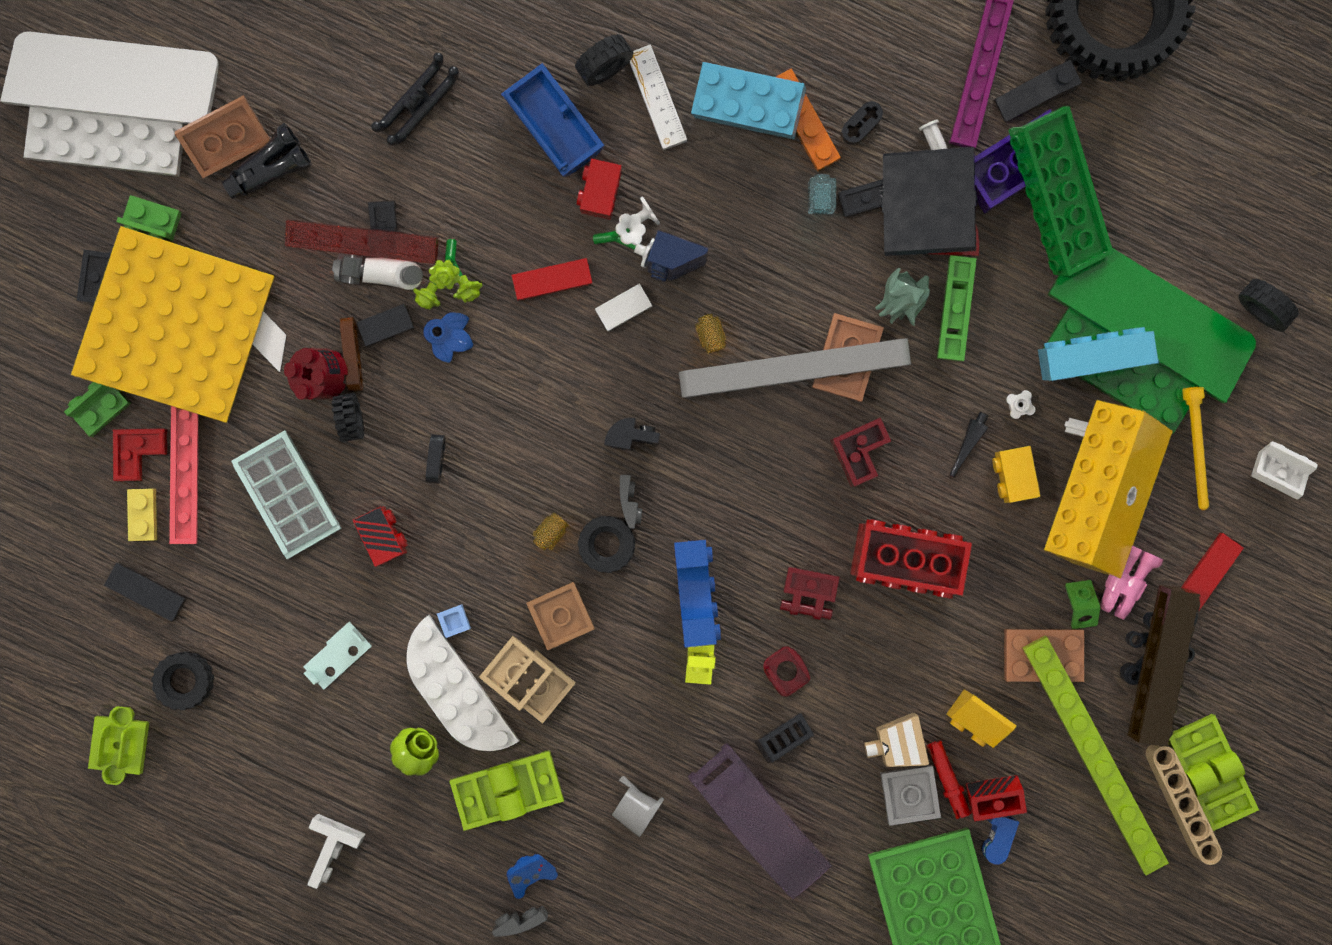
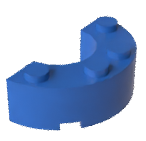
[674,540,721,648]

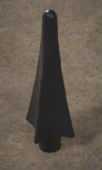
[950,412,989,477]

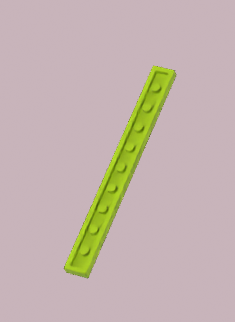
[1022,636,1169,875]

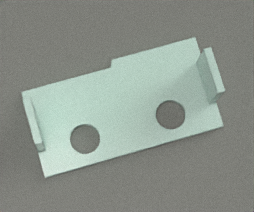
[303,621,372,689]

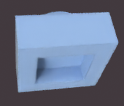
[437,604,471,638]

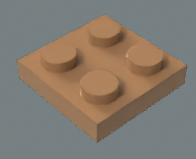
[526,582,595,650]

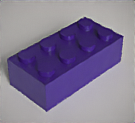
[975,109,1052,214]

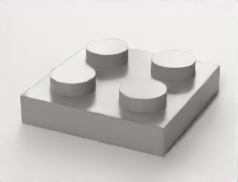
[880,765,941,826]

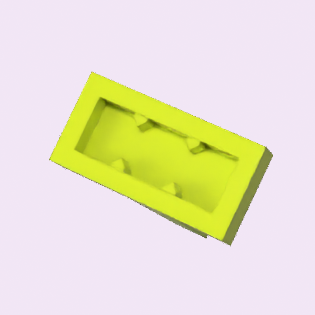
[685,645,715,685]

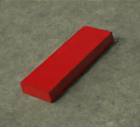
[512,258,593,301]
[1181,533,1244,611]

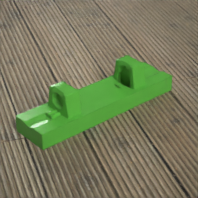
[937,255,977,362]

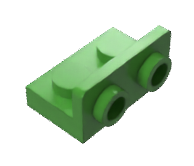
[116,195,182,241]
[64,382,131,437]

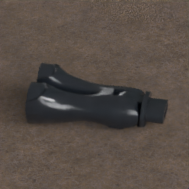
[222,123,312,199]

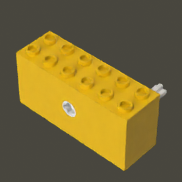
[1044,400,1173,579]

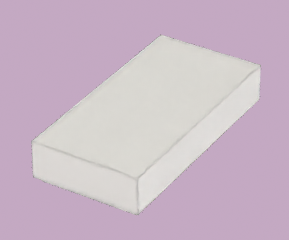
[595,283,652,332]

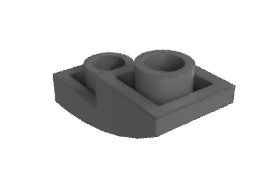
[620,474,642,529]
[492,905,549,937]

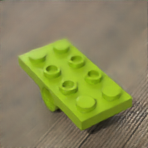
[1169,714,1259,831]
[450,750,564,831]

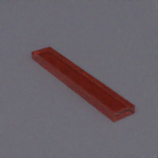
[285,220,439,264]

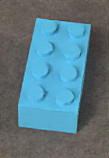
[691,62,806,140]
[1038,327,1158,381]

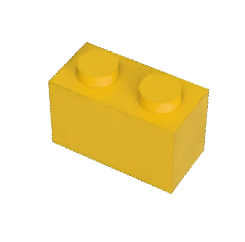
[992,446,1040,503]

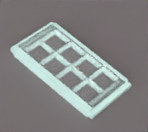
[231,430,342,559]

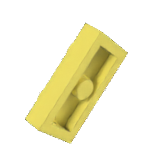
[127,489,157,541]

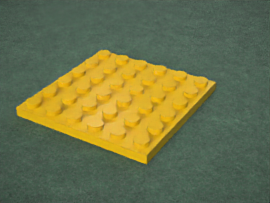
[71,226,274,423]

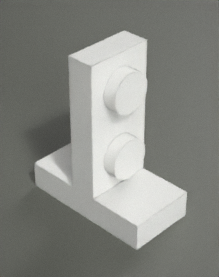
[307,814,365,889]

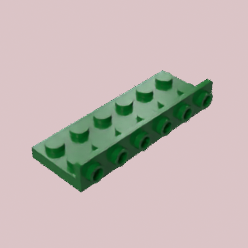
[1009,106,1114,276]

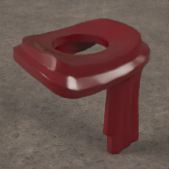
[763,646,810,697]

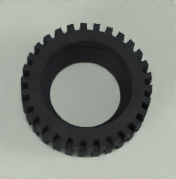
[1045,0,1196,82]

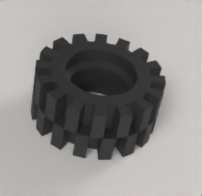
[332,393,364,442]

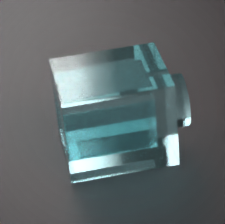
[807,174,836,214]

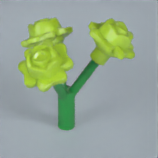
[413,239,483,310]

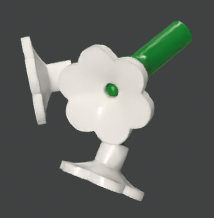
[593,196,660,268]

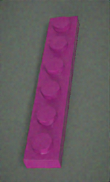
[949,0,1014,149]

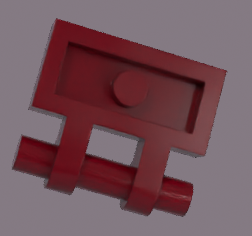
[780,567,840,620]

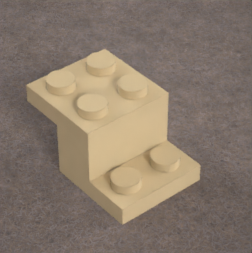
[479,636,576,724]

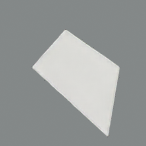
[253,311,286,372]

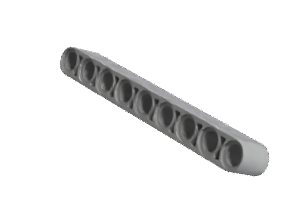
[678,338,911,398]

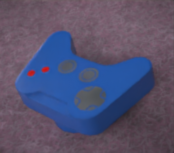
[506,854,558,899]

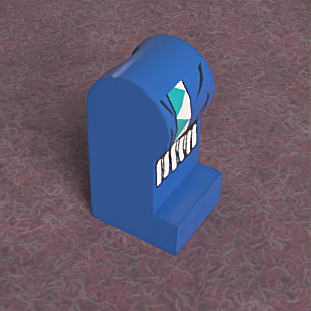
[982,816,1019,865]

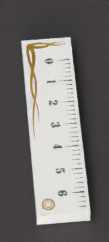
[629,44,687,151]

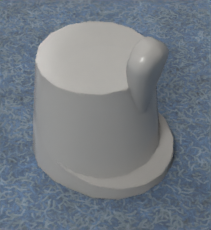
[612,776,664,838]

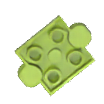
[88,706,149,785]

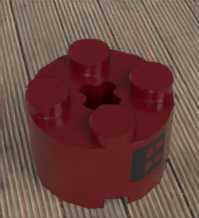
[284,348,348,400]

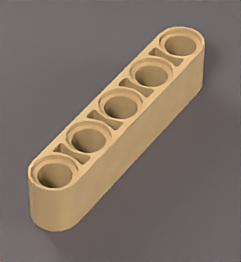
[1146,745,1222,865]

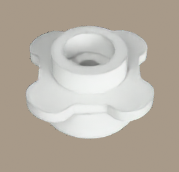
[1006,390,1035,419]

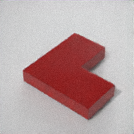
[113,429,167,481]

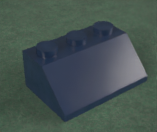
[647,230,708,282]

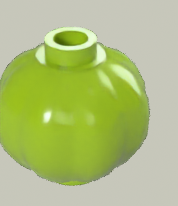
[390,728,439,776]

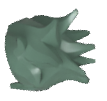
[875,268,930,326]

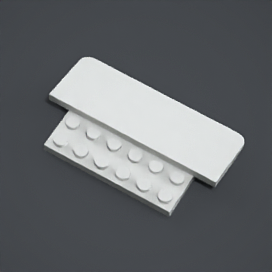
[0,32,218,177]

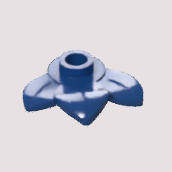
[423,312,473,363]

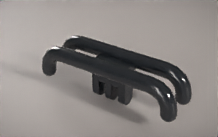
[371,52,459,146]

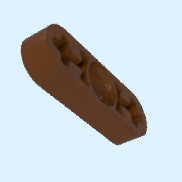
[340,317,363,392]

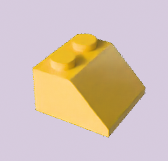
[946,689,1017,748]

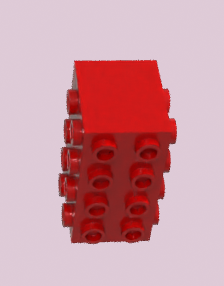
[850,519,972,599]

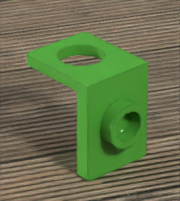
[1065,580,1101,629]

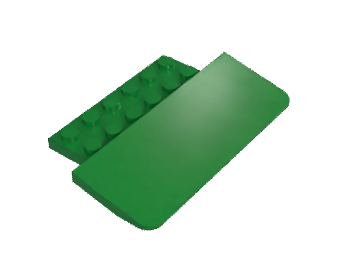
[1043,248,1256,434]

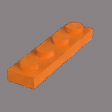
[776,68,841,172]

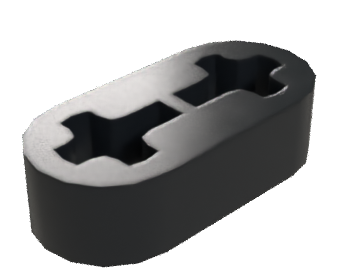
[841,101,883,145]
[426,434,446,484]

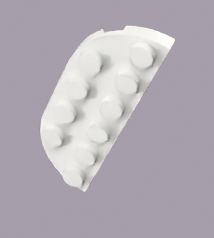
[407,615,520,751]

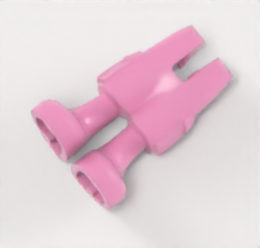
[1100,546,1163,620]

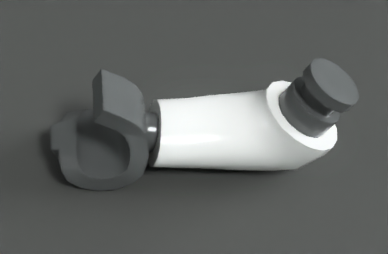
[332,252,423,290]

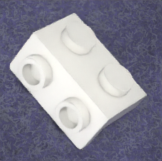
[1251,442,1317,500]

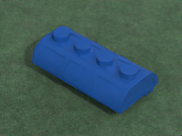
[501,63,604,177]

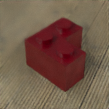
[830,417,891,487]

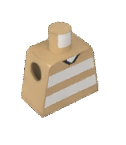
[864,713,929,767]

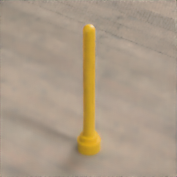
[1182,387,1209,510]

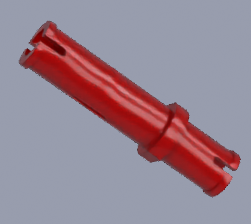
[926,740,971,819]

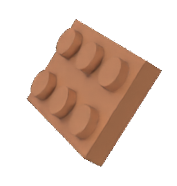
[175,95,270,178]
[812,313,884,402]
[1004,629,1084,682]

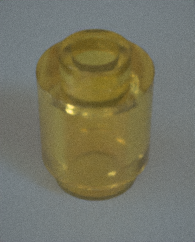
[695,313,727,354]
[532,512,569,551]

